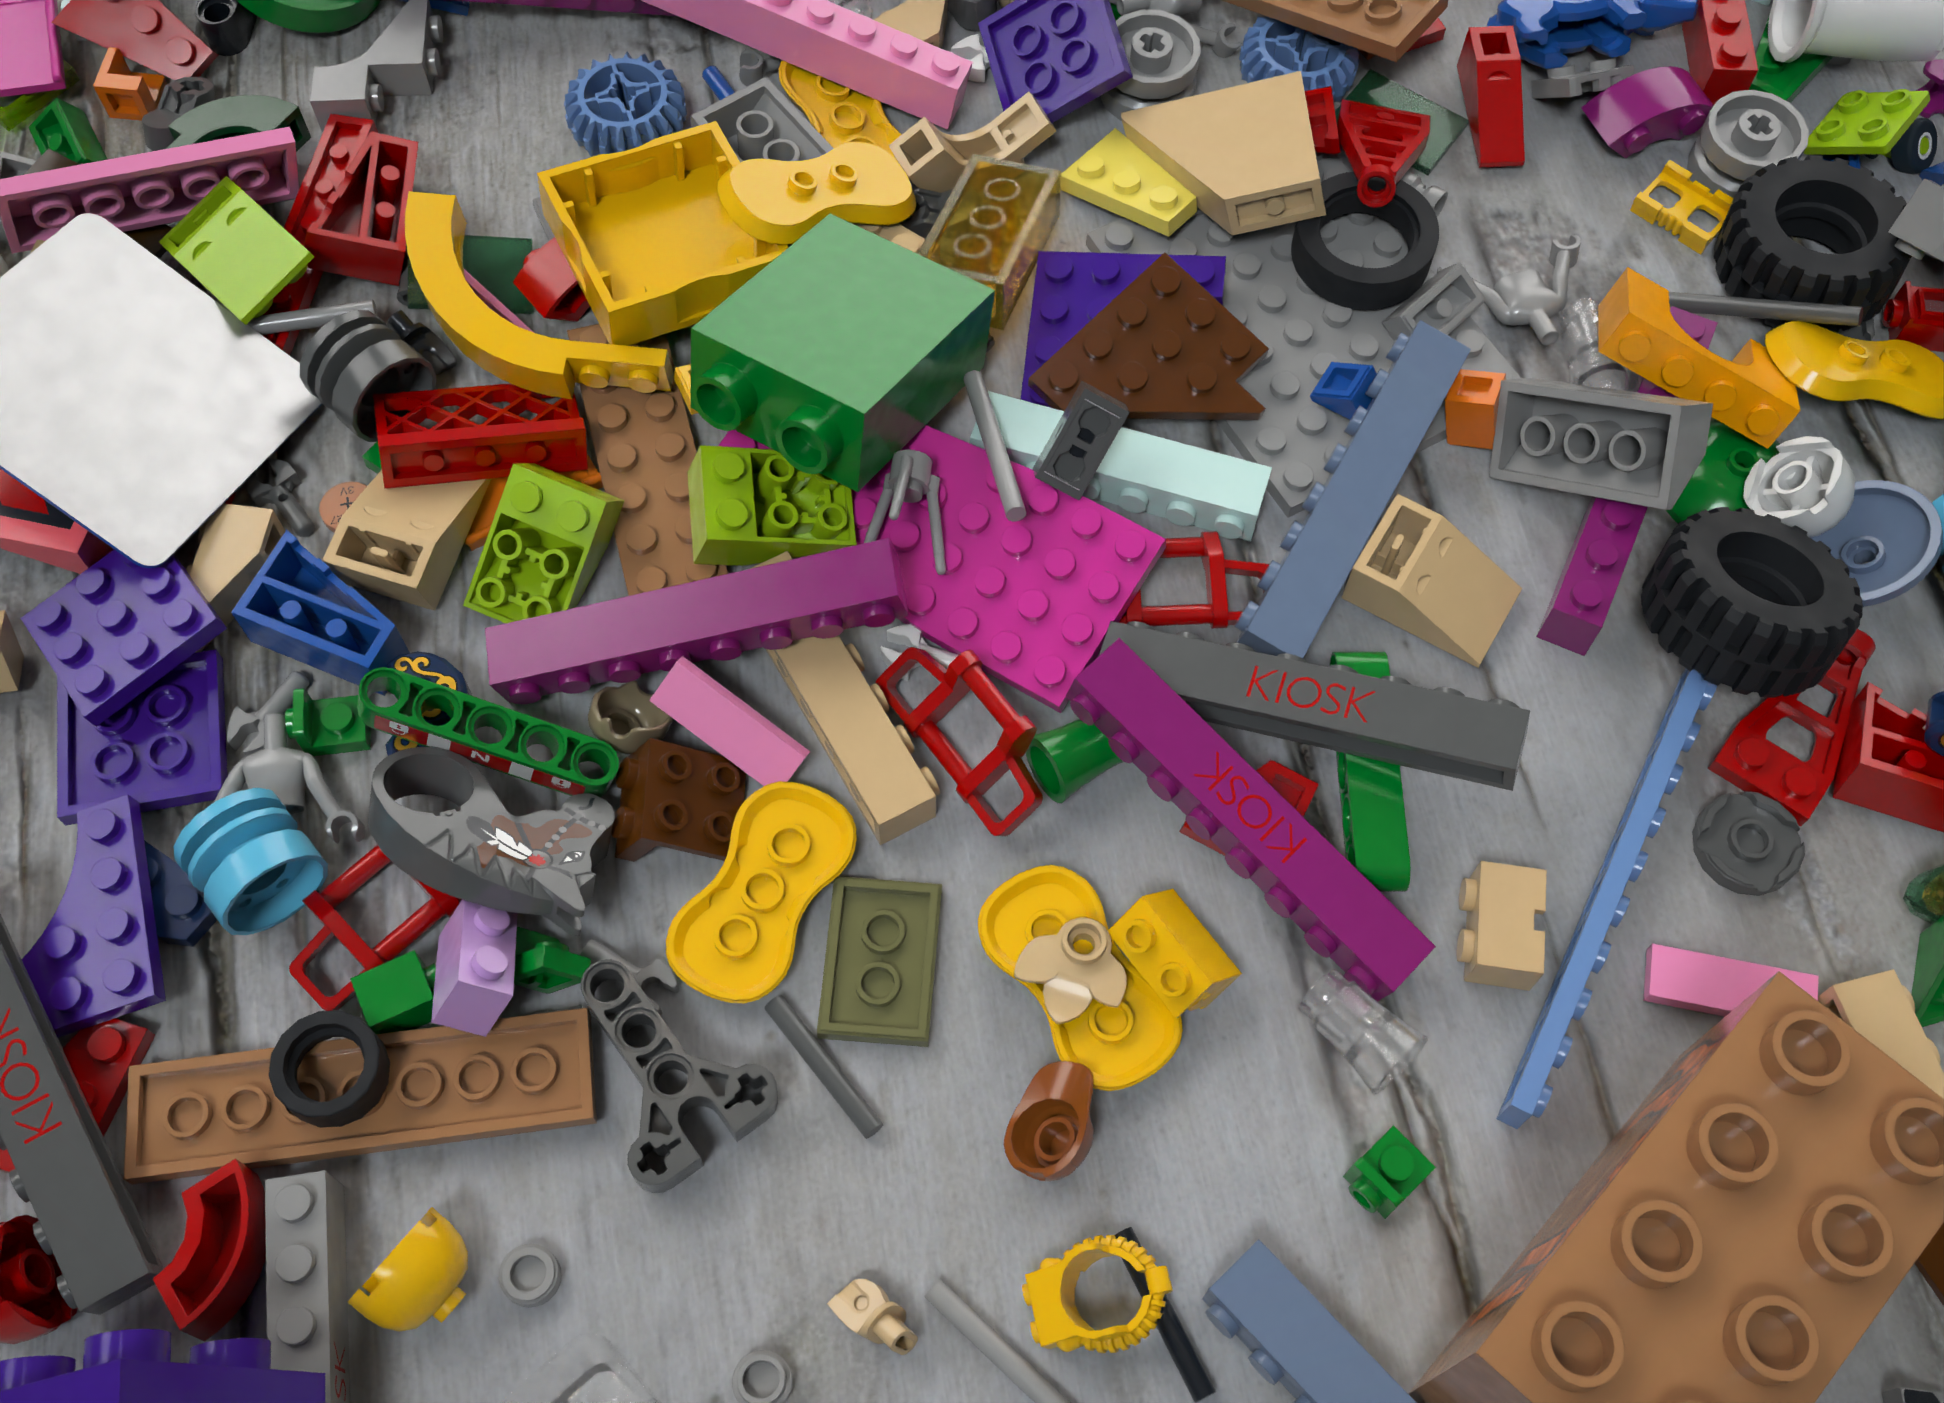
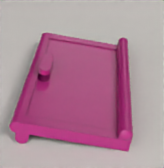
[0,0,66,97]

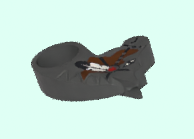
[368,747,615,936]

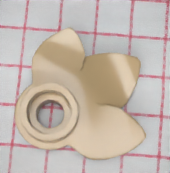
[1014,917,1127,1024]

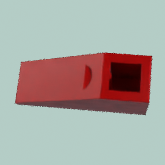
[1457,26,1525,168]

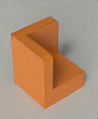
[93,47,167,121]
[1445,369,1506,449]

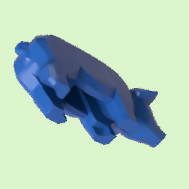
[1487,0,1699,69]

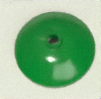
[1666,420,1780,524]

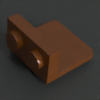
[612,738,746,862]

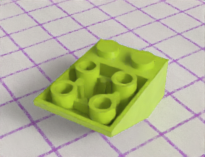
[159,176,314,325]
[687,445,856,566]
[463,463,625,623]

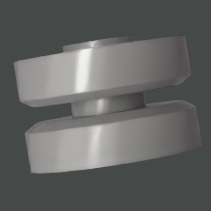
[1099,9,1201,121]
[1687,90,1809,198]

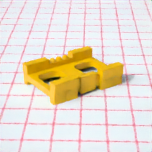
[1630,160,1733,255]

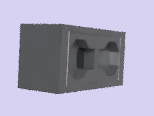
[1033,381,1129,500]

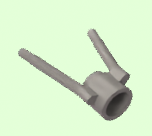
[864,450,946,575]

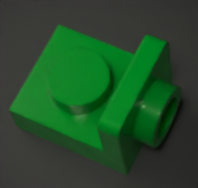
[285,688,371,756]
[514,927,591,994]
[1343,1125,1436,1219]

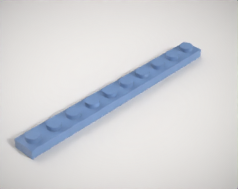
[1496,669,1717,1129]

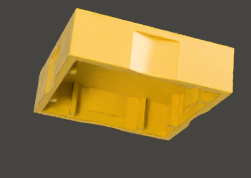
[537,121,789,346]

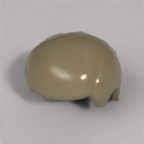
[588,681,673,755]

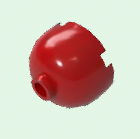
[0,1215,78,1344]

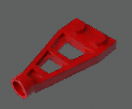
[1337,99,1430,208]
[1707,629,1876,826]

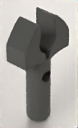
[245,458,315,537]

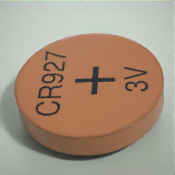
[319,482,367,533]

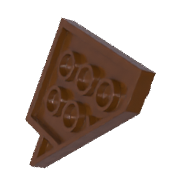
[1028,252,1269,420]

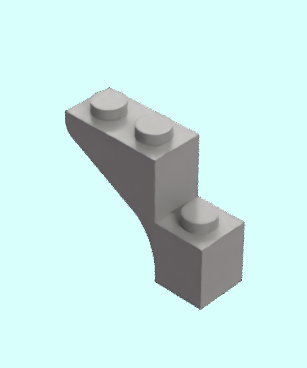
[310,0,443,132]

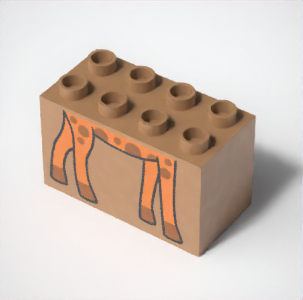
[1408,971,1944,1403]

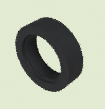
[1291,171,1439,310]

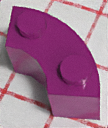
[1581,66,1714,158]

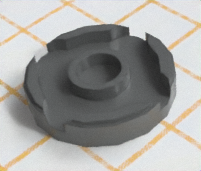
[1692,791,1805,896]

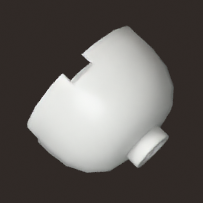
[1743,436,1855,538]

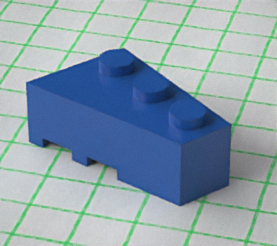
[231,530,410,696]

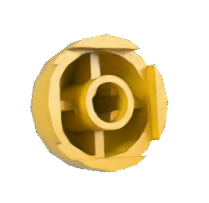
[348,1207,468,1332]

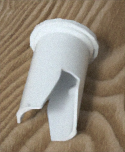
[1768,0,1944,63]

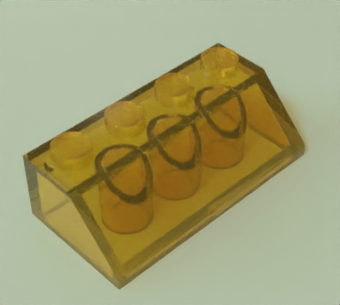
[918,154,1061,330]

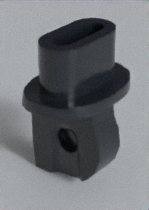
[387,310,457,375]

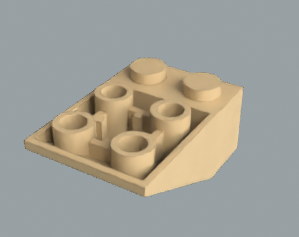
[322,470,491,611]
[1342,493,1522,668]

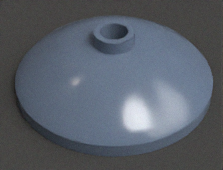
[1811,480,1943,607]

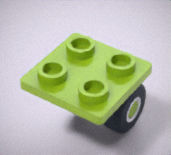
[1803,89,1937,174]

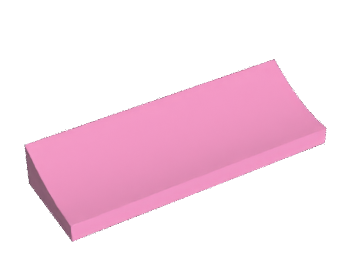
[0,127,299,254]

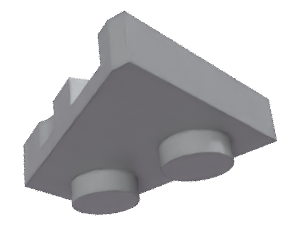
[1531,58,1635,99]

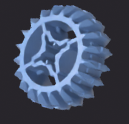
[1239,16,1359,102]
[564,51,687,156]

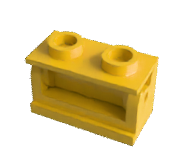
[1108,889,1242,1019]

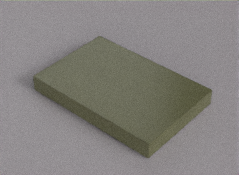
[817,876,942,1047]

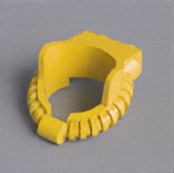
[1022,1235,1173,1353]

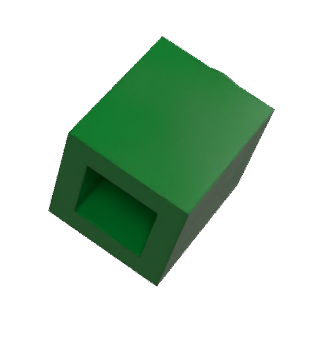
[350,950,436,1034]

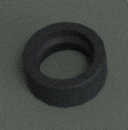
[269,1010,390,1128]

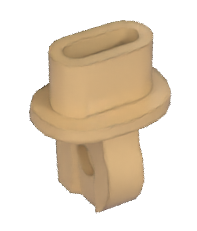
[827,1279,918,1355]

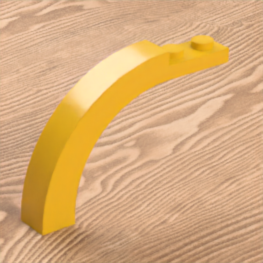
[405,191,674,399]

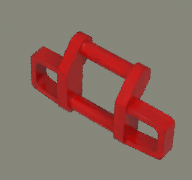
[1119,531,1269,629]
[875,647,1043,837]
[289,844,462,1011]

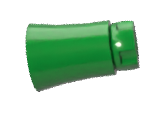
[1026,719,1123,803]

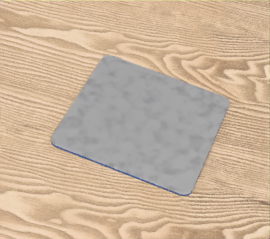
[0,213,322,568]

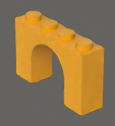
[1598,267,1801,449]

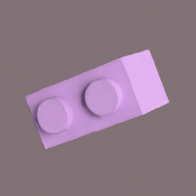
[431,899,517,1037]

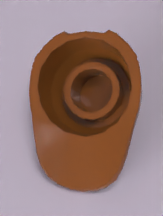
[1003,1061,1094,1182]

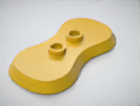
[779,60,902,162]
[717,142,916,244]
[1765,321,1944,419]
[666,781,857,1003]
[978,865,1183,1091]

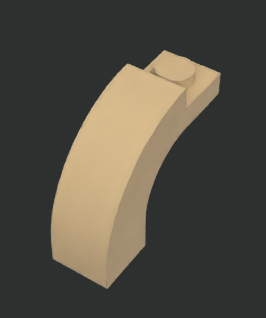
[888,92,1056,194]

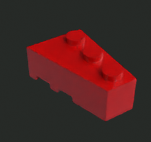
[304,131,419,286]
[1832,682,1944,832]

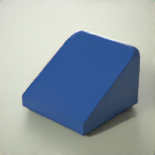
[1310,362,1376,420]

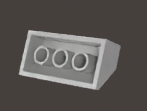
[691,77,834,246]
[1489,378,1713,510]

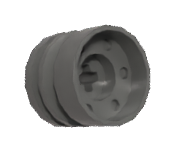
[299,310,437,442]

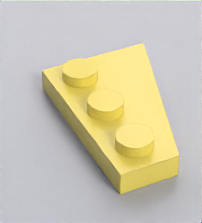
[1059,128,1197,237]

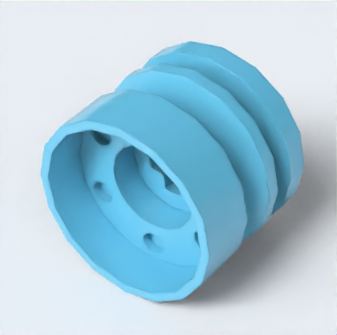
[173,788,328,935]

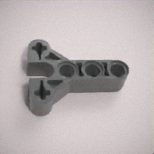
[581,959,778,1193]

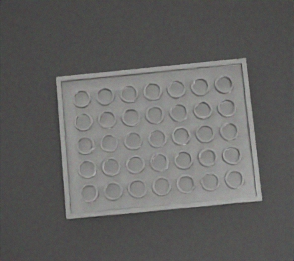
[1086,152,1522,518]

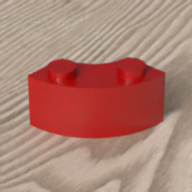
[513,237,590,322]
[153,1158,266,1342]

